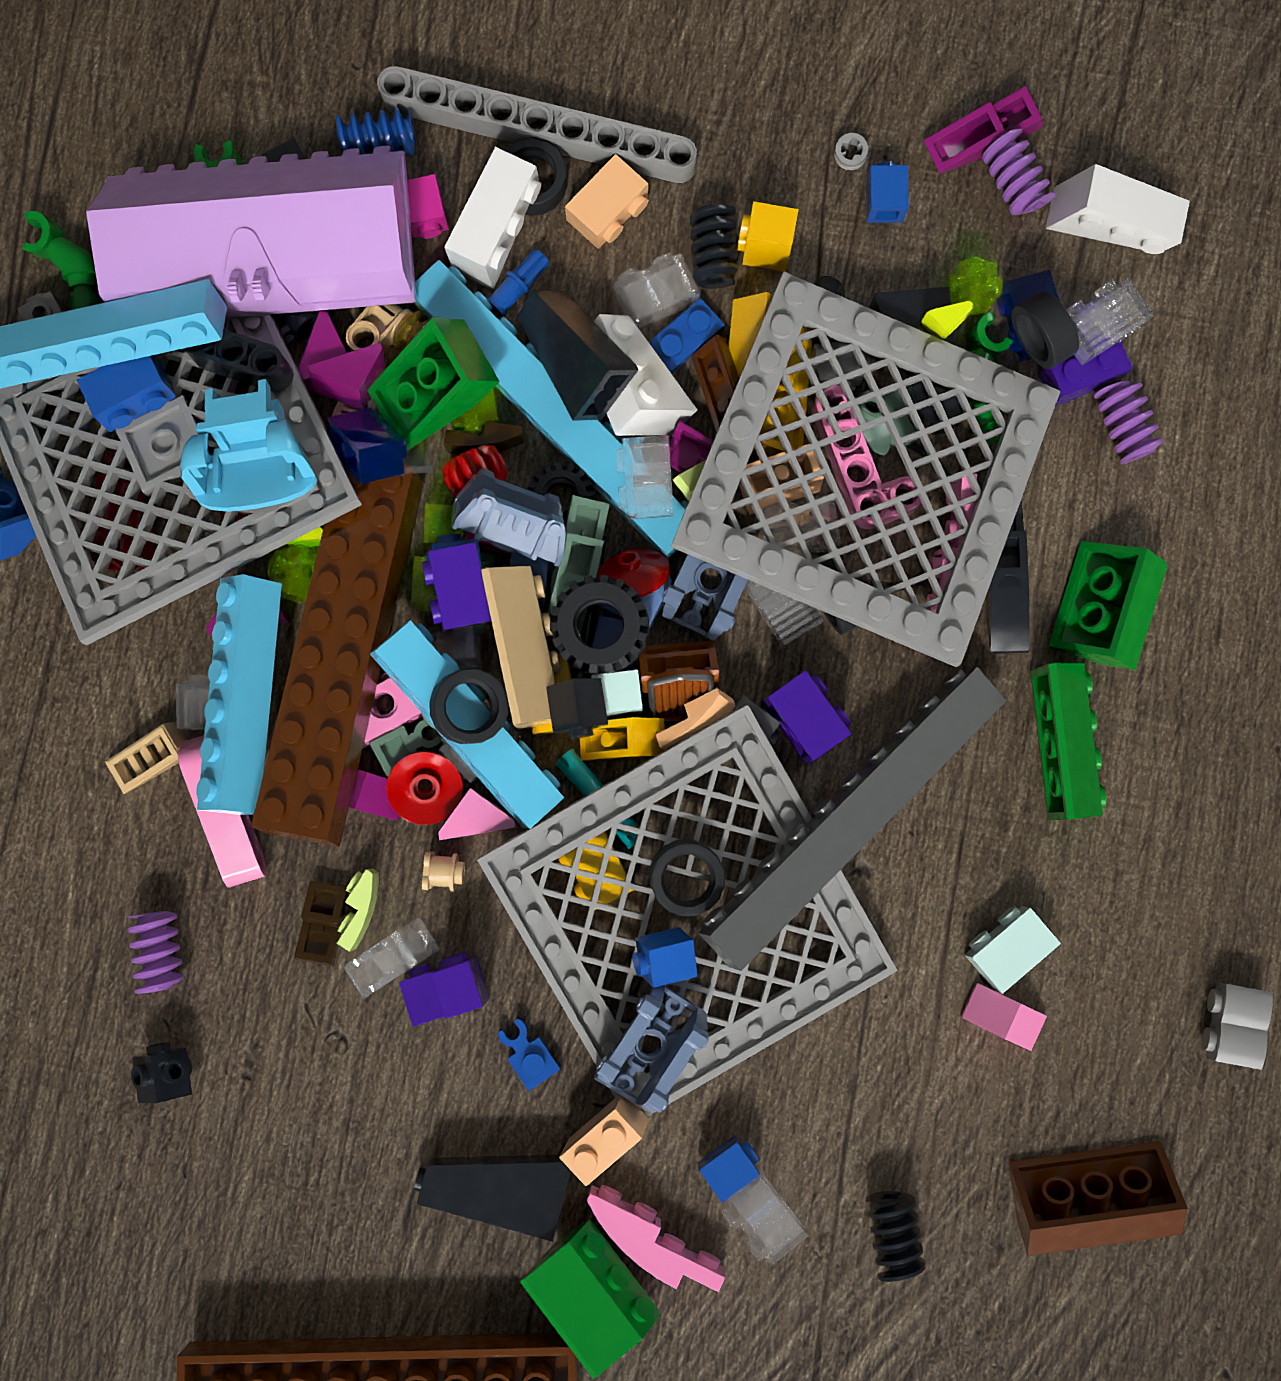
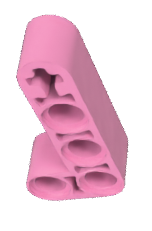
[812,385,921,529]
[178,735,267,887]

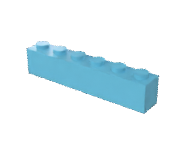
[196,574,282,815]
[370,620,564,829]

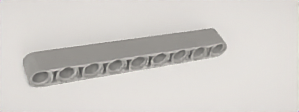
[377,66,697,183]

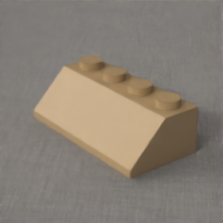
[481,566,561,730]

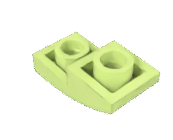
[337,868,379,952]

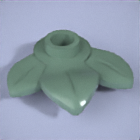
[856,390,917,455]

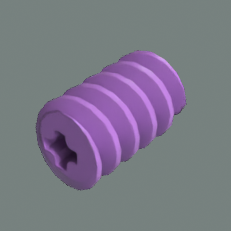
[982,129,1056,215]
[1094,381,1164,465]
[127,911,184,994]

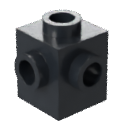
[131,1042,192,1103]

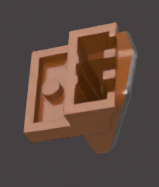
[639,640,719,721]

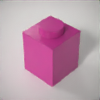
[407,174,449,239]

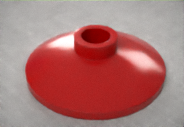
[596,547,670,598]
[386,751,463,825]

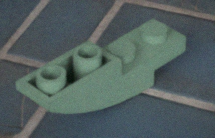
[544,495,610,648]

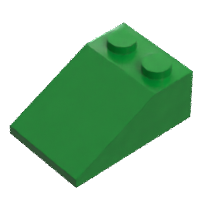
[368,317,500,451]

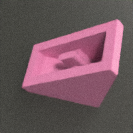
[438,788,518,840]
[960,982,1047,1051]

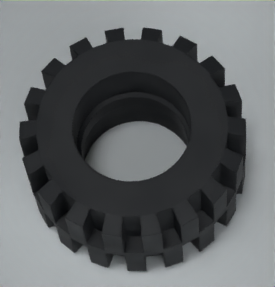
[550,575,650,675]

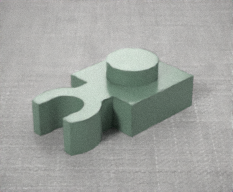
[369,720,441,777]

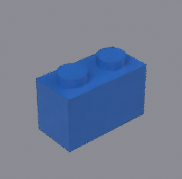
[77,355,177,432]

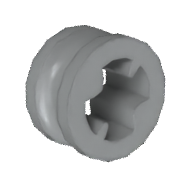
[834,133,868,170]

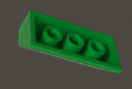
[1030,663,1106,820]

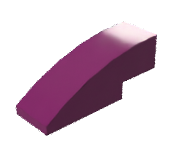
[923,86,1044,174]

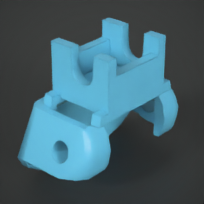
[180,379,318,512]

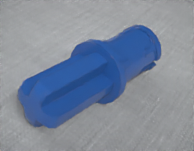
[487,250,550,317]

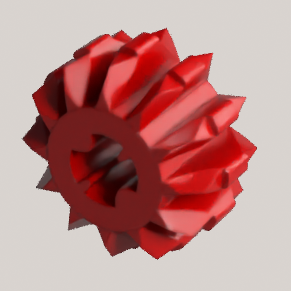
[442,445,507,499]

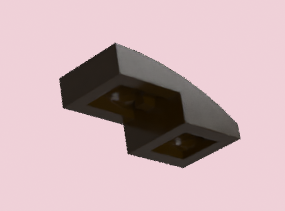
[444,421,525,454]
[294,881,348,967]

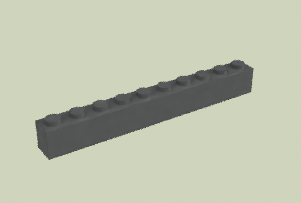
[698,667,1006,971]

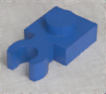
[498,1017,561,1091]

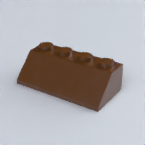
[1009,1141,1188,1256]

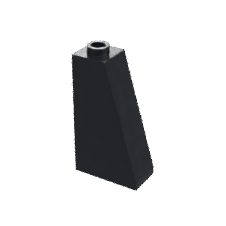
[870,287,963,435]
[517,290,639,421]
[413,1155,571,1242]

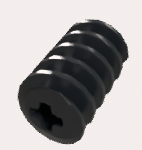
[690,204,738,289]
[866,1191,926,1282]

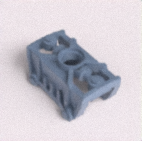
[451,469,566,567]
[662,554,748,640]
[594,985,709,1113]

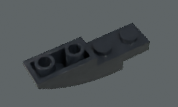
[986,501,1030,654]

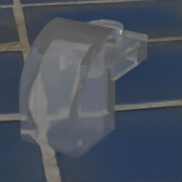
[344,917,440,999]

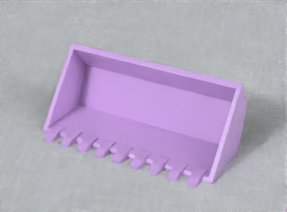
[86,146,416,318]

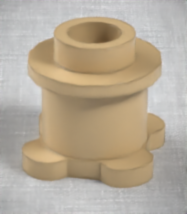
[422,851,465,892]

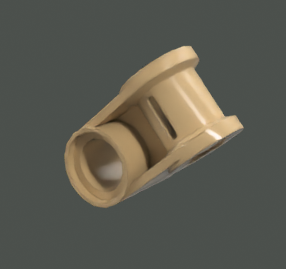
[346,304,413,355]

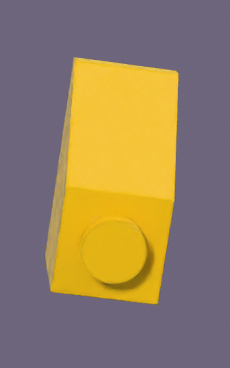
[580,717,665,761]

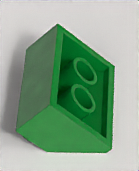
[1048,541,1168,671]
[520,1219,662,1379]

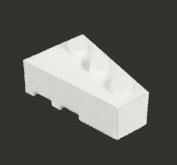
[444,147,541,290]
[1045,164,1190,254]
[594,314,697,436]

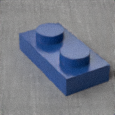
[649,298,725,374]

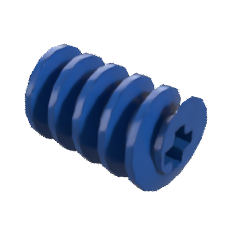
[336,107,416,156]

